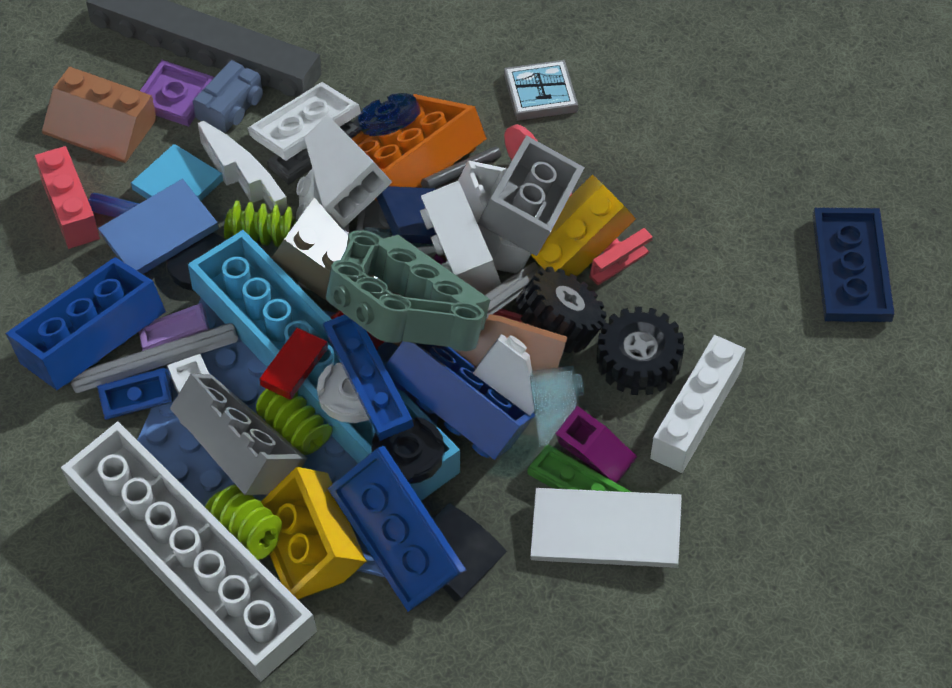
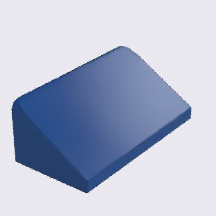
[97,368,173,420]

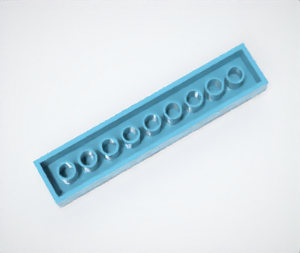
[188,230,460,501]

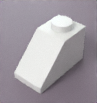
[473,334,537,416]

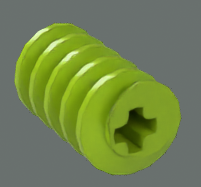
[224,200,296,247]
[256,389,333,456]
[205,484,282,559]

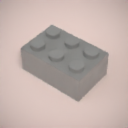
[477,135,585,256]

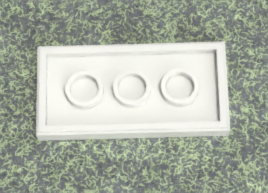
[530,488,682,568]

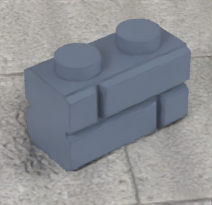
[193,60,263,133]

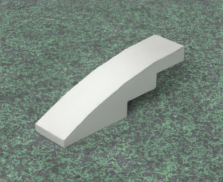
[198,121,287,215]

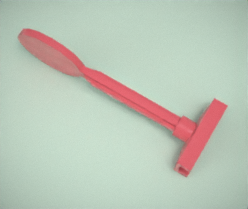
[504,124,653,285]

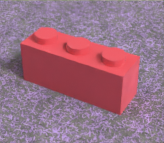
[34,146,100,249]

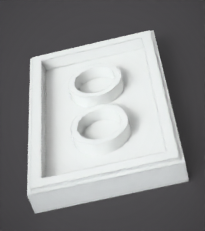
[248,82,361,161]

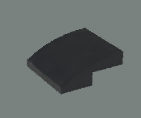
[433,503,507,602]

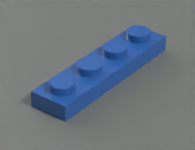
[323,314,414,441]

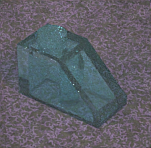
[529,365,584,446]

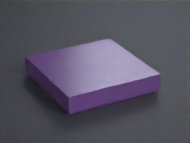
[140,60,214,127]

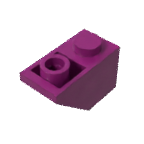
[555,406,637,483]

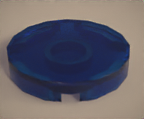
[358,93,420,136]

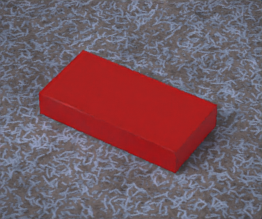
[259,328,328,400]

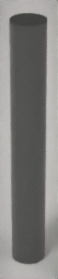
[421,146,501,188]

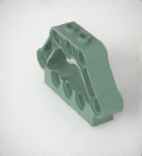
[326,230,490,351]

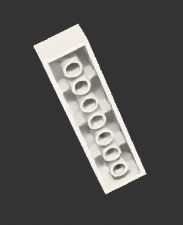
[61,421,317,682]

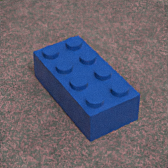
[5,257,166,390]
[385,341,536,460]

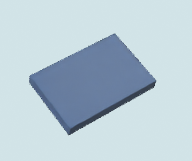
[98,178,219,274]

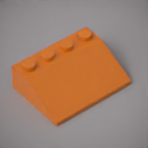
[352,94,486,202]

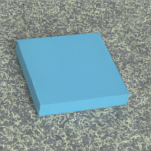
[131,144,223,201]

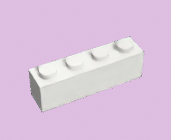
[650,335,746,473]

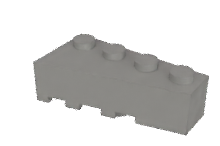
[170,374,307,495]

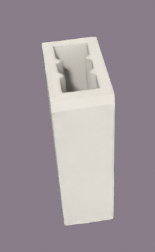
[304,115,392,228]

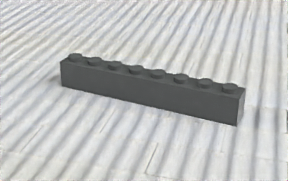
[86,0,322,97]

